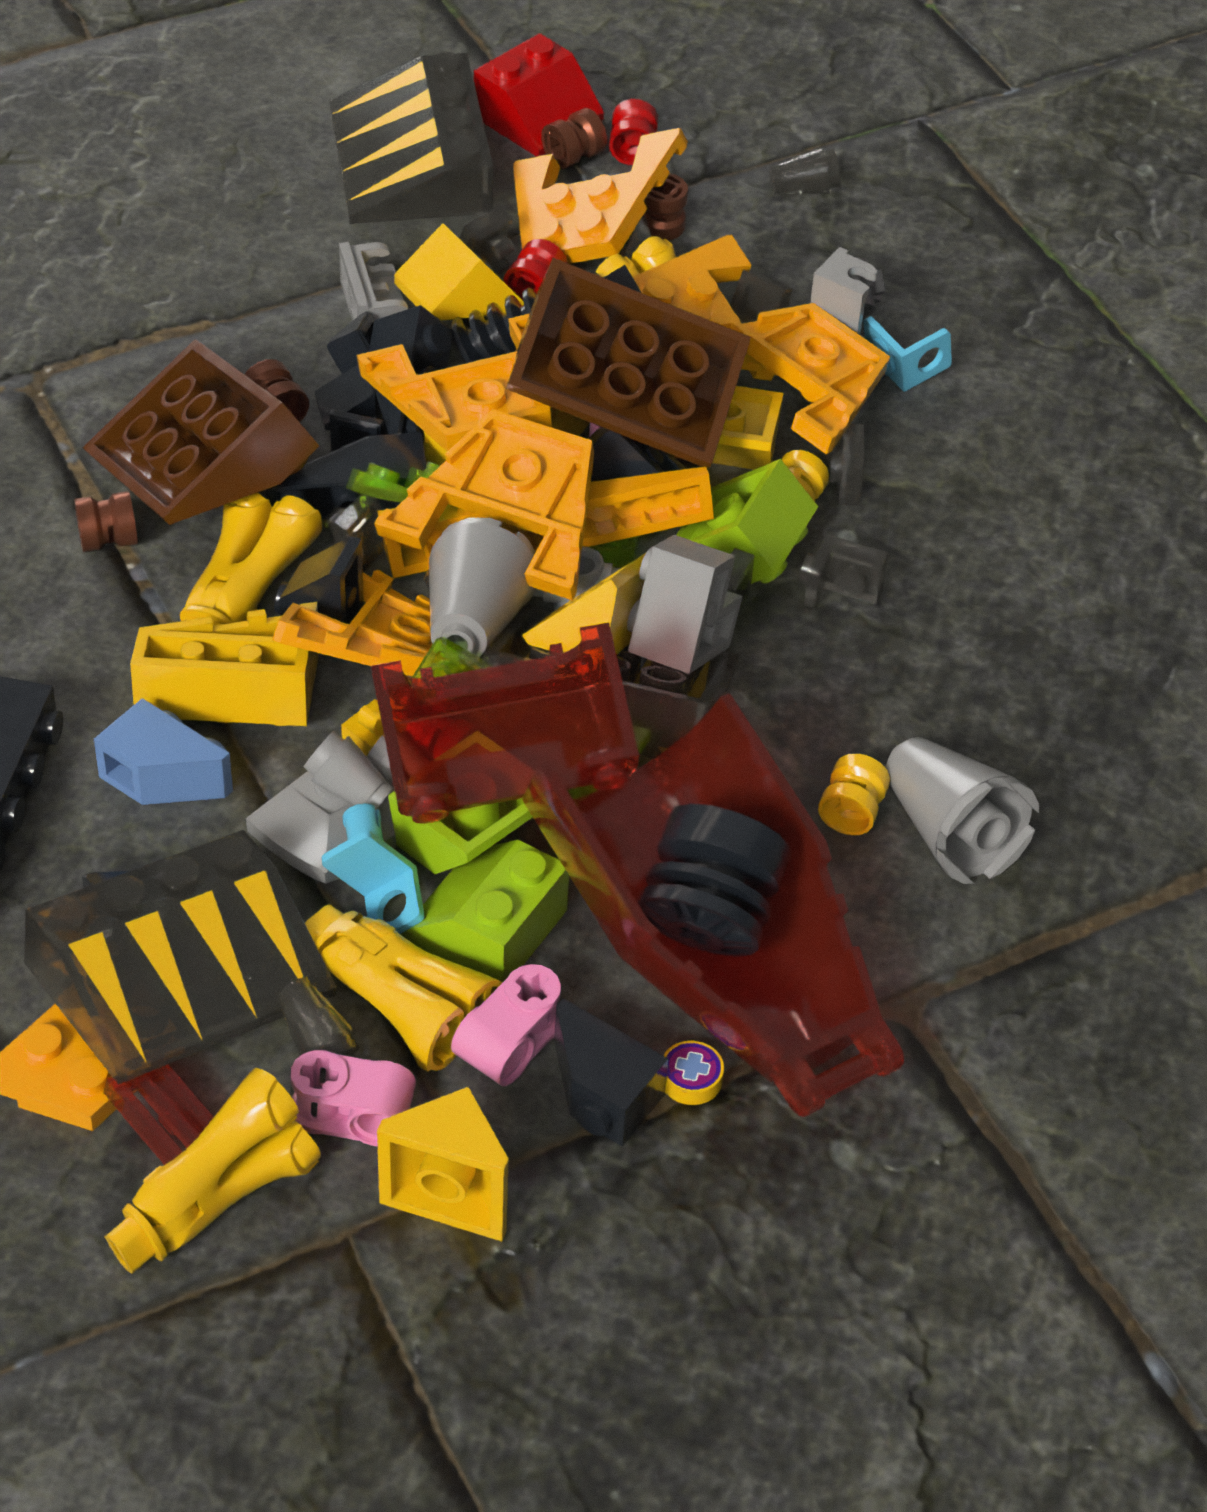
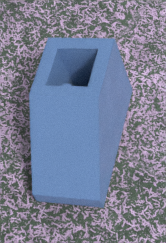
[94,698,233,805]

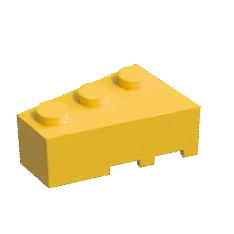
[130,601,319,726]

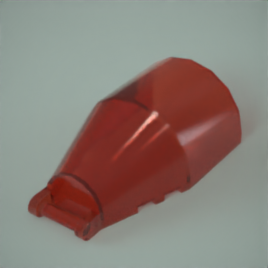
[522,693,904,1117]

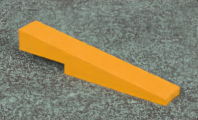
[377,466,714,578]

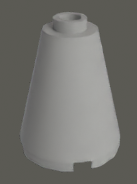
[429,517,536,662]
[885,737,1039,884]

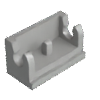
[339,242,408,321]
[810,247,877,338]

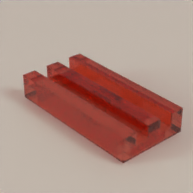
[103,1053,214,1165]

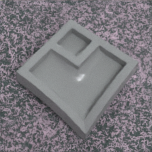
[246,771,397,884]

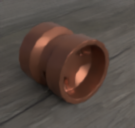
[541,108,607,169]
[638,173,688,241]
[244,359,309,422]
[74,491,138,552]

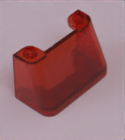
[371,622,639,824]

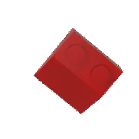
[473,33,604,157]

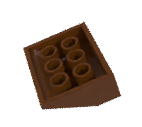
[505,258,751,469]
[82,339,320,525]

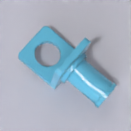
[863,316,952,392]
[321,803,424,934]

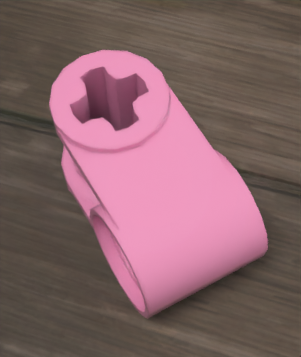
[451,964,561,1087]
[290,1050,416,1146]

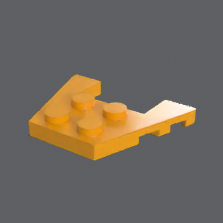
[513,128,688,264]
[633,235,774,381]
[716,303,891,455]
[357,313,553,451]
[374,409,594,601]
[272,570,461,685]
[0,905,181,1131]

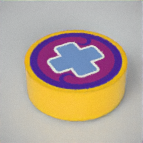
[664,1041,724,1105]

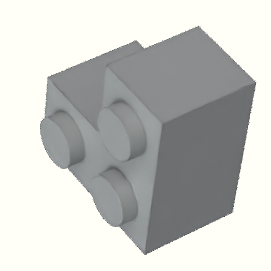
[627,535,742,674]

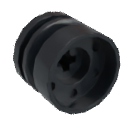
[636,804,791,957]

